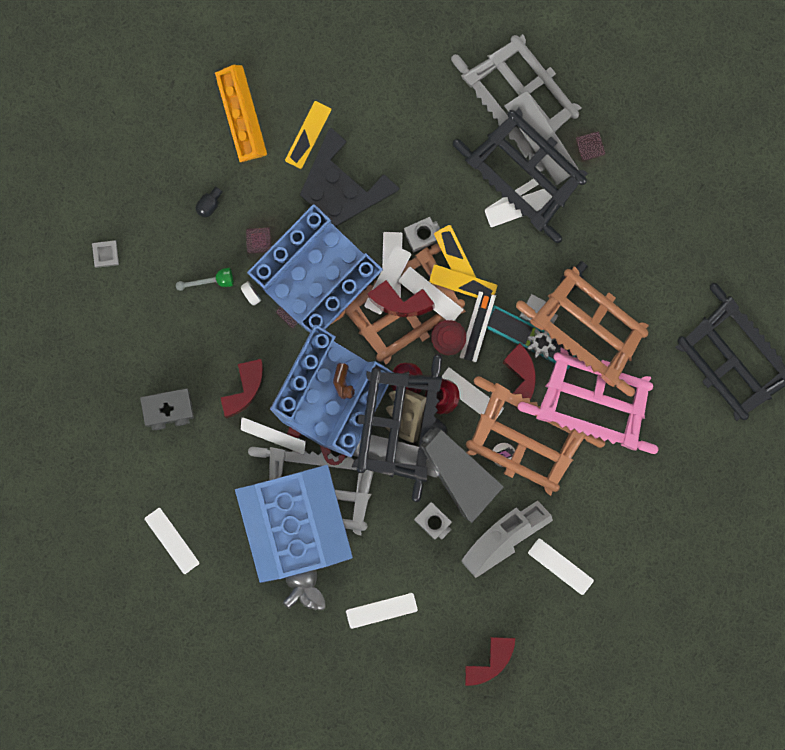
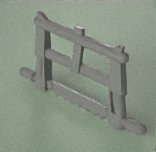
[451,34,582,171]
[248,447,374,536]

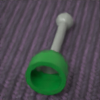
[176,267,234,291]

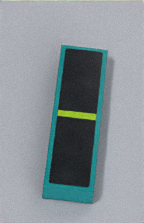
[486,305,576,370]

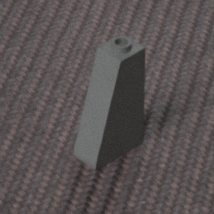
[420,427,503,523]

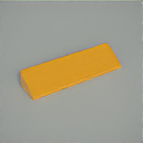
[215,65,267,162]

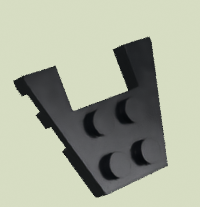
[300,128,400,227]

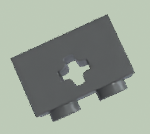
[140,388,195,431]

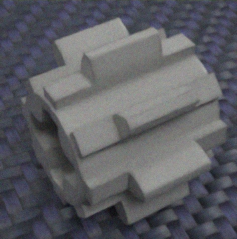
[527,329,556,358]

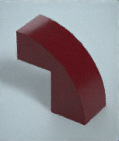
[367,280,435,317]
[503,343,535,412]
[221,359,263,418]
[465,637,515,686]

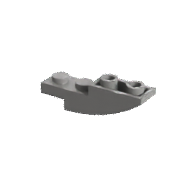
[462,501,553,578]

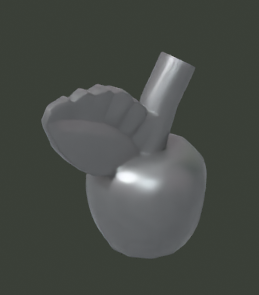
[283,569,325,610]

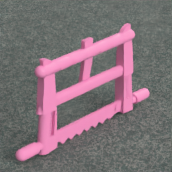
[518,348,658,454]

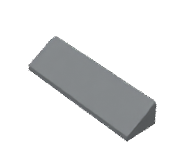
[505,91,579,185]
[353,435,437,478]

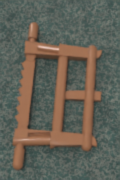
[330,242,466,365]
[516,266,649,396]
[466,376,605,496]

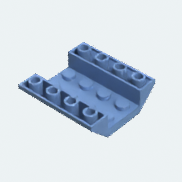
[247,204,383,333]
[270,325,394,457]
[235,465,353,583]

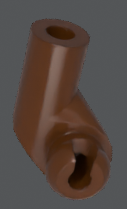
[333,363,355,399]

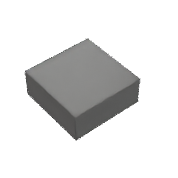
[92,240,119,268]

